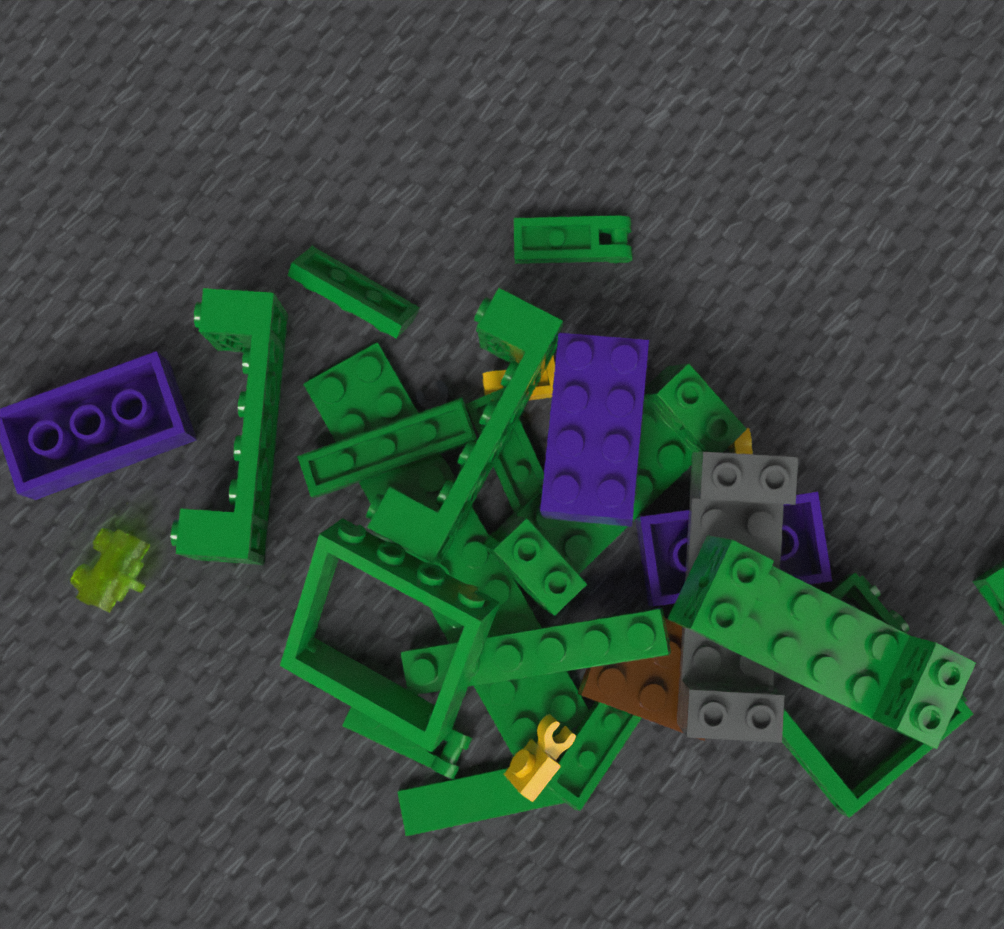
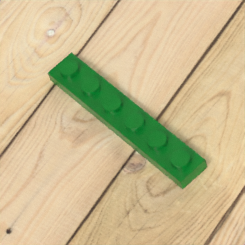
[401,607,671,695]

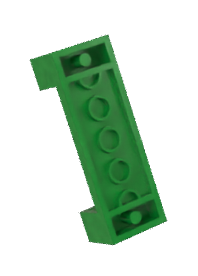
[171,288,288,565]
[366,288,563,566]
[482,363,747,616]
[668,535,976,749]

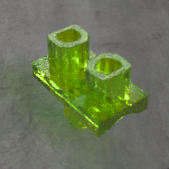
[70,528,150,612]

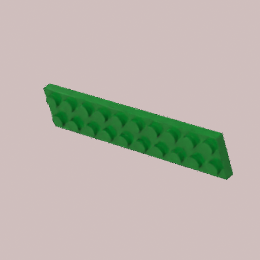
[303,342,589,757]

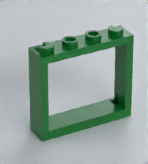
[280,518,500,752]
[782,572,974,818]

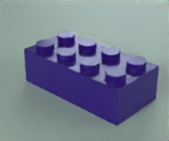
[540,333,649,527]
[0,351,197,500]
[635,492,832,606]

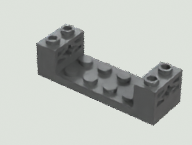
[677,452,798,743]

